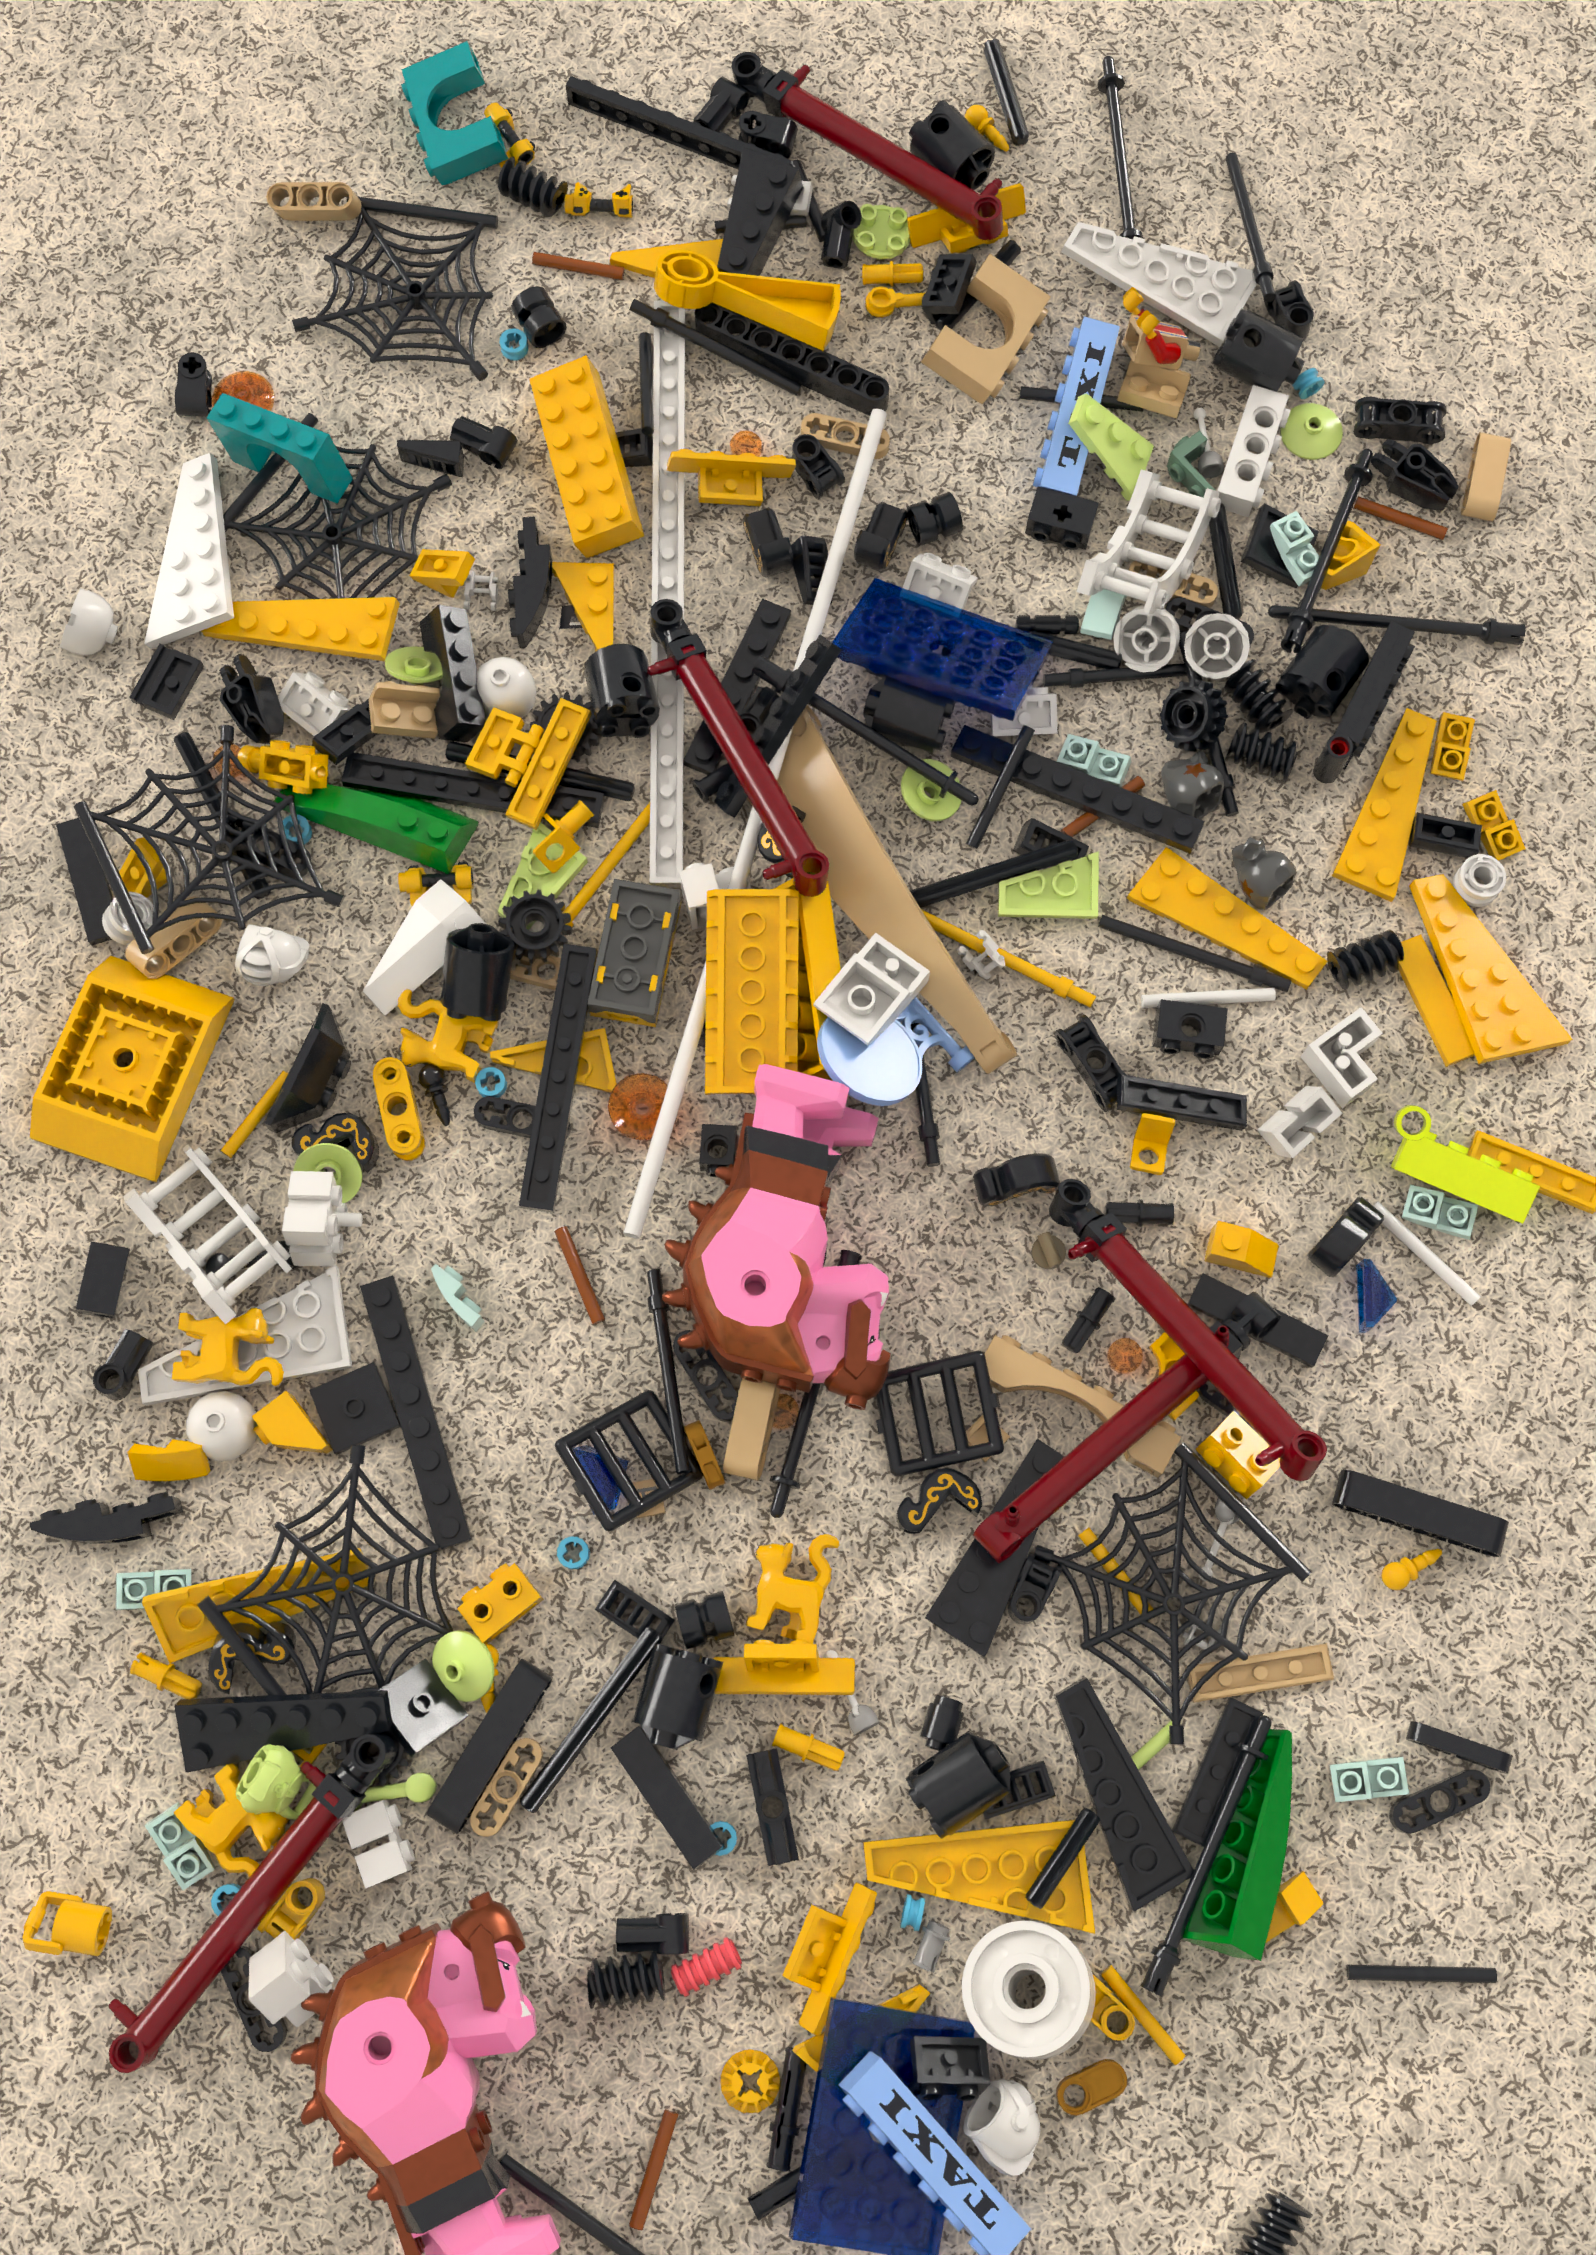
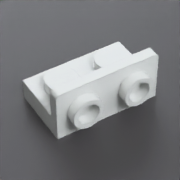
[900,553,977,620]
[278,671,351,736]
[989,687,1058,737]

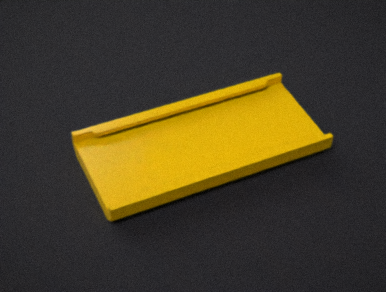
[705,889,799,1095]

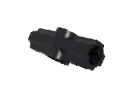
[746,1748,799,1866]

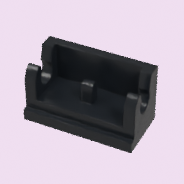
[76,1241,130,1319]

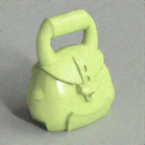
[236,1744,317,1820]

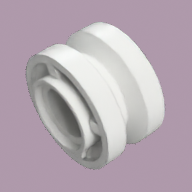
[1452,854,1506,907]
[102,892,153,945]

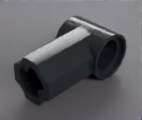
[693,76,750,132]
[821,201,862,269]
[450,416,518,469]
[739,686,780,736]
[93,1329,154,1401]
[616,1913,689,1954]

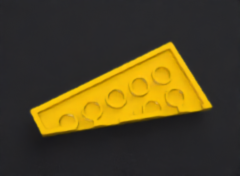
[1409,874,1573,1064]
[863,1819,1095,1934]

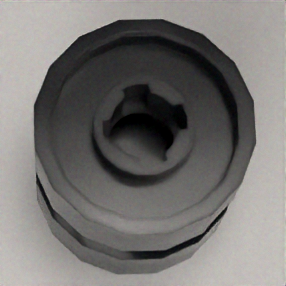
[511,286,567,348]
[906,492,963,546]
[675,1591,735,1650]

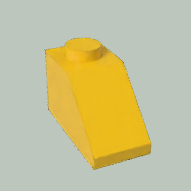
[1204,1221,1279,1278]
[252,1391,333,1454]

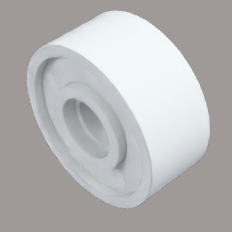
[962,1921,1096,2060]

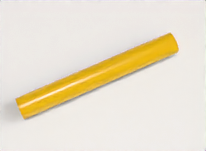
[220,1071,288,1158]
[1078,1527,1154,1615]
[1100,1965,1186,2065]

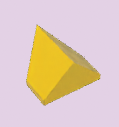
[1321,520,1381,590]

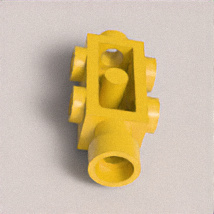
[237,740,329,794]

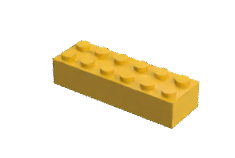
[529,355,644,558]
[774,878,841,1081]

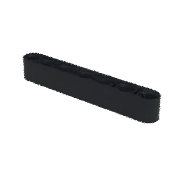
[694,302,889,416]

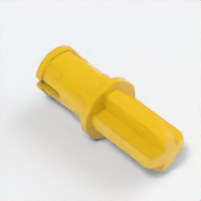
[862,261,924,287]
[130,1652,202,1699]
[772,1724,845,1771]

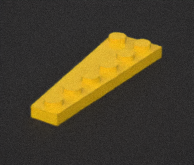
[201,597,400,661]
[1332,708,1437,902]
[1127,847,1328,990]
[142,1548,369,1664]

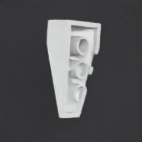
[363,879,486,1016]

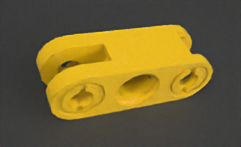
[373,1057,425,1161]

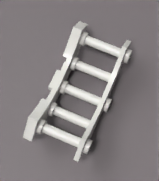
[1077,469,1221,614]
[123,1144,292,1324]

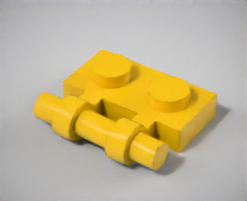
[465,707,544,787]

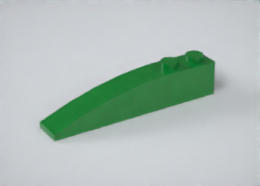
[274,784,479,874]
[1182,1729,1292,1961]

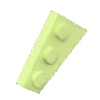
[1068,393,1154,501]
[498,822,588,930]
[998,851,1099,919]

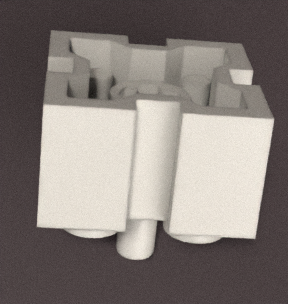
[282,1171,363,1267]

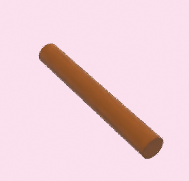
[532,252,625,280]
[1353,496,1448,540]
[1060,776,1145,838]
[554,1226,605,1325]
[629,2109,679,2231]

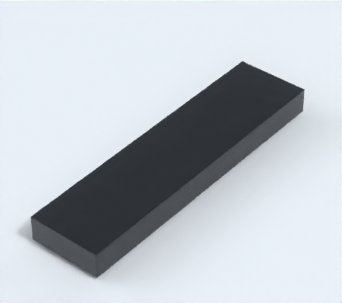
[56,818,113,946]
[1117,1074,1247,1131]
[1188,1273,1329,1368]
[1172,1697,1264,1847]
[611,1726,725,1870]

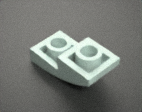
[1270,511,1319,587]
[1080,589,1127,640]
[1057,734,1131,787]
[1402,1185,1479,1240]
[431,1264,485,1332]
[116,1569,191,1610]
[1330,1757,1409,1802]
[145,1802,215,1890]

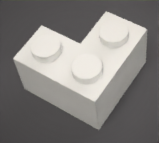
[679,863,751,930]
[1300,1007,1382,1109]
[249,1931,334,2028]

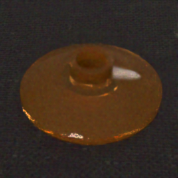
[212,371,274,411]
[608,1073,668,1140]

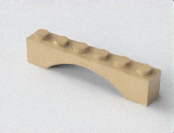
[973,1335,1181,1478]

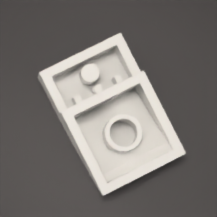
[813,933,930,1045]

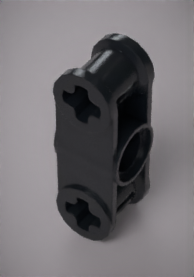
[1353,396,1447,444]
[1054,1014,1126,1112]

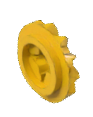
[720,2049,780,2114]

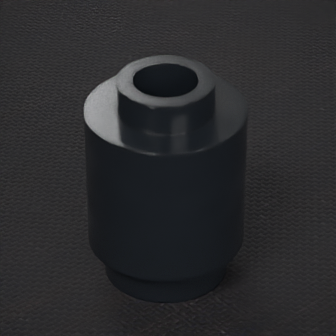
[920,1695,964,1751]

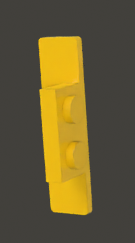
[907,183,1026,254]
[667,449,796,506]
[713,1640,855,1695]
[782,1882,877,2036]

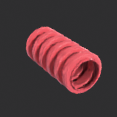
[671,1937,742,1997]

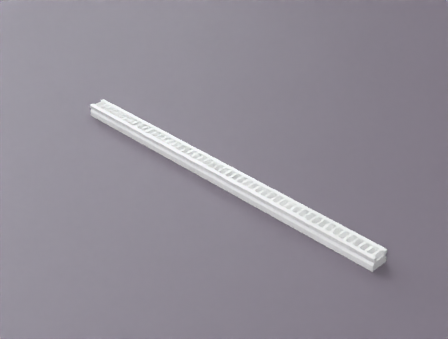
[650,301,685,890]

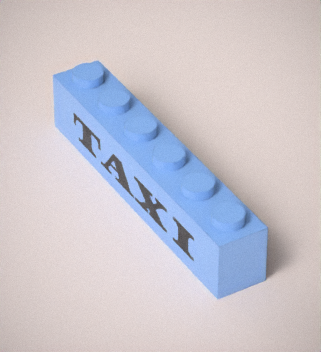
[1033,316,1120,496]
[839,2051,1031,2255]

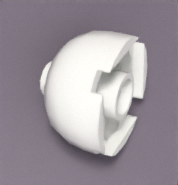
[60,588,118,656]
[1113,605,1180,672]
[1184,613,1250,680]
[476,657,536,718]
[186,1391,258,1462]

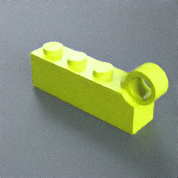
[1391,1105,1540,1224]

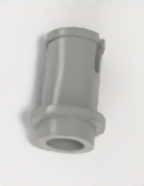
[912,1920,950,1973]

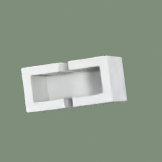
[1257,1086,1342,1158]
[342,1800,415,1889]

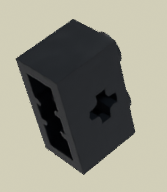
[1025,486,1099,550]

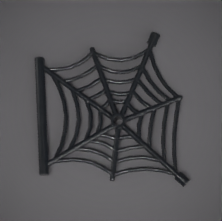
[292,196,498,381]
[223,413,452,599]
[74,725,344,954]
[1034,1442,1312,1744]
[197,1445,454,1695]

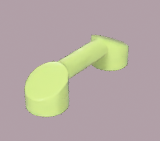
[354,1772,437,1812]

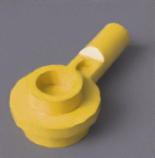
[865,286,925,318]

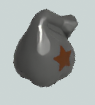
[1161,750,1224,820]
[1232,837,1297,910]

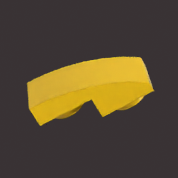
[1430,712,1475,781]
[1462,790,1526,861]
[127,1439,211,1481]

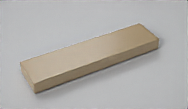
[1185,1643,1334,1703]

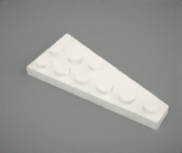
[1061,222,1257,347]
[144,453,234,649]
[138,1265,353,1406]

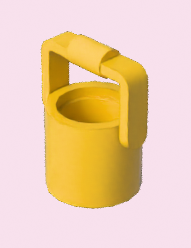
[22,1891,112,1956]

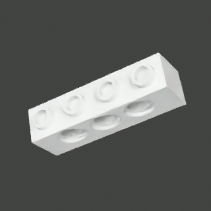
[1218,385,1291,517]

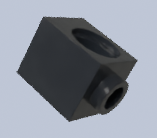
[699,1124,737,1177]

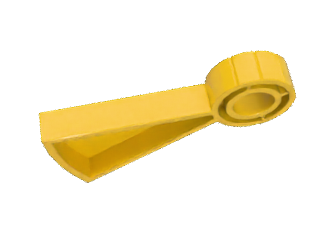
[654,250,841,351]

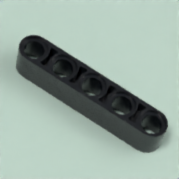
[1332,1469,1509,1557]
[427,1659,553,1835]

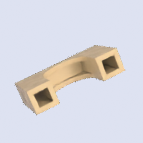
[921,254,1051,404]

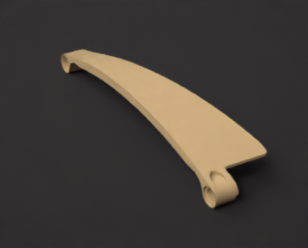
[747,705,1017,1074]

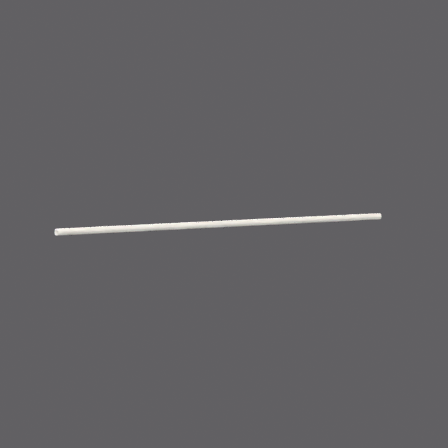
[623,409,887,1239]

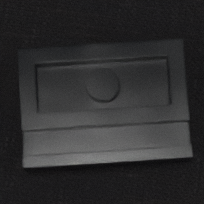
[129,643,204,720]

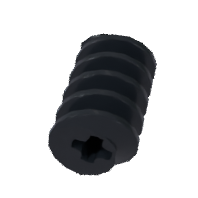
[498,156,568,217]
[1224,659,1293,733]
[1225,722,1298,782]
[1327,930,1404,990]
[587,1951,665,2009]
[1234,2191,1313,2255]

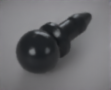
[418,1064,450,1126]

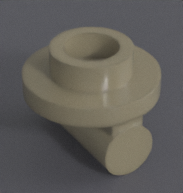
[1031,1232,1066,1270]

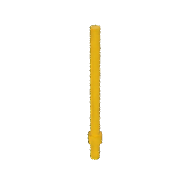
[562,802,650,936]
[921,909,1096,1008]

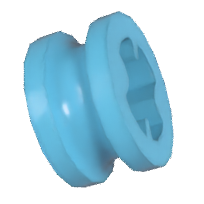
[499,329,528,360]
[1292,368,1325,399]
[283,814,312,845]
[475,1067,507,1098]
[557,1536,590,1569]
[711,1821,737,1856]
[211,1883,241,1916]
[900,1894,925,1932]

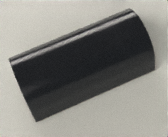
[1408,812,1482,858]

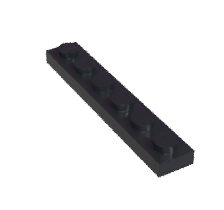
[683,599,791,775]
[714,634,842,818]

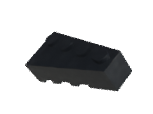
[717,147,803,276]

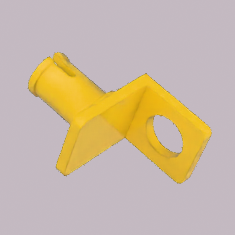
[533,800,594,873]
[1130,1113,1175,1175]

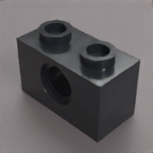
[1152,999,1228,1059]

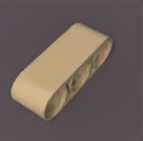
[266,182,362,221]
[1461,432,1511,522]
[125,896,222,979]
[723,1378,780,1481]

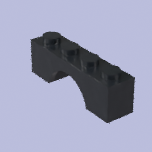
[419,604,486,743]

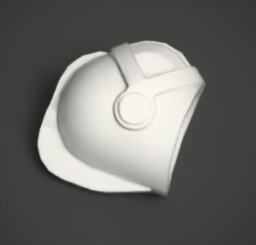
[235,924,309,986]
[963,2079,1040,2176]

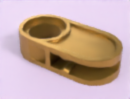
[684,1420,726,1490]
[1056,2059,1127,2116]

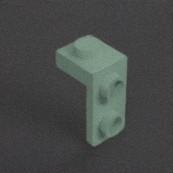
[1167,430,1216,498]

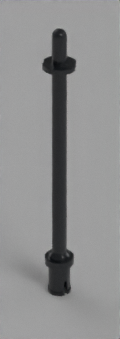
[1097,56,1143,239]
[1281,449,1373,653]
[1268,599,1526,645]
[751,655,979,806]
[770,1250,862,1518]
[1140,1715,1272,1997]

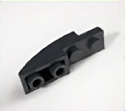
[508,516,553,648]
[30,1492,183,1544]

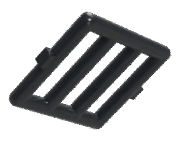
[876,1350,1004,1477]
[555,1390,703,1532]

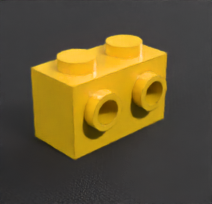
[1195,1411,1280,1500]
[457,1563,544,1644]

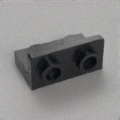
[922,254,977,324]
[908,2036,991,2101]

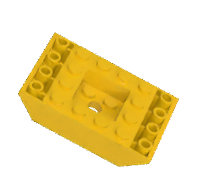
[30,956,235,1183]

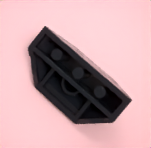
[264,1003,351,1133]

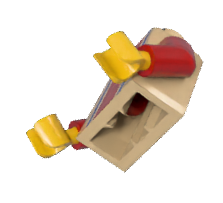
[1122,287,1200,370]

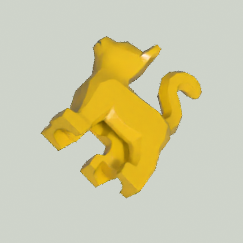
[398,989,499,1083]
[172,1308,284,1386]
[745,1534,840,1644]
[173,1763,289,1877]

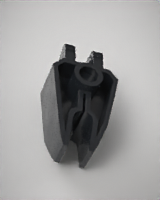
[1370,439,1459,510]
[219,654,284,744]

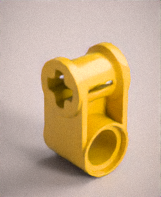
[257,1878,325,1940]
[1091,1975,1135,2041]

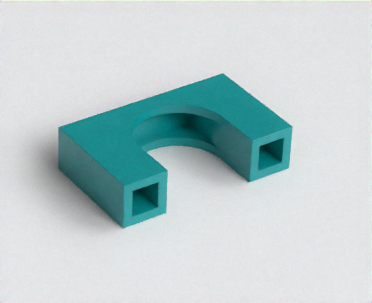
[401,41,509,186]
[206,393,353,503]

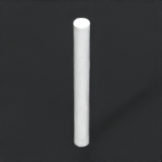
[1141,988,1276,1008]
[1374,1201,1481,1306]

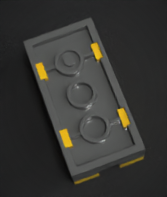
[587,879,681,1027]

